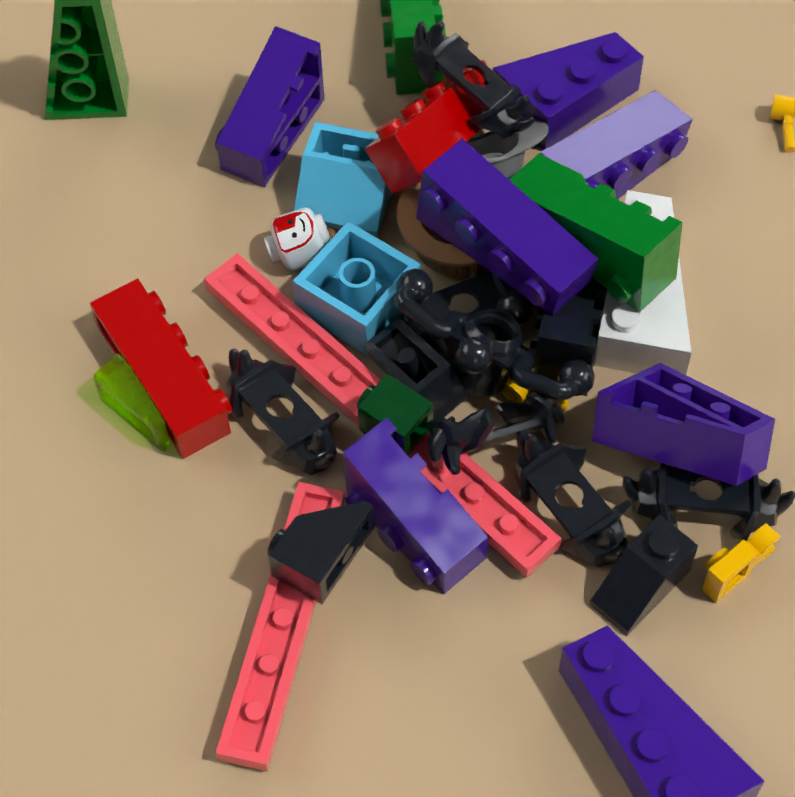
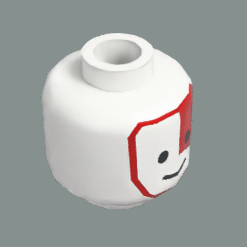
[264,207,331,272]

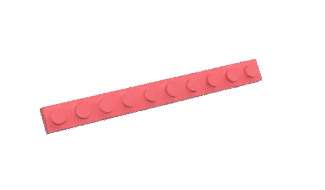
[204,253,562,578]

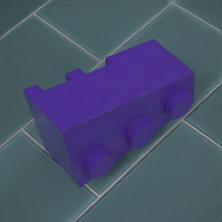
[215,26,325,188]
[493,32,644,150]
[592,363,775,486]
[343,417,488,594]

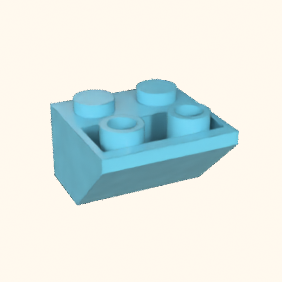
[294,122,392,238]

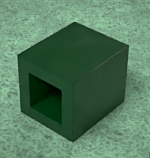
[357,374,433,456]

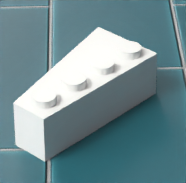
[594,190,692,375]

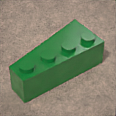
[45,0,129,120]
[380,0,446,95]
[509,154,683,312]

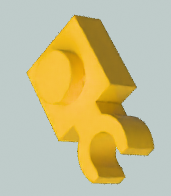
[702,523,781,603]

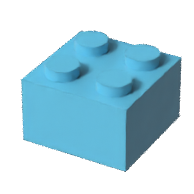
[292,221,421,356]

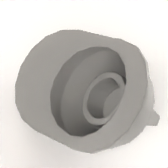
[467,119,549,179]

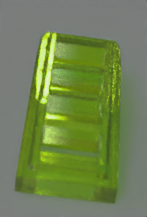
[93,354,171,451]

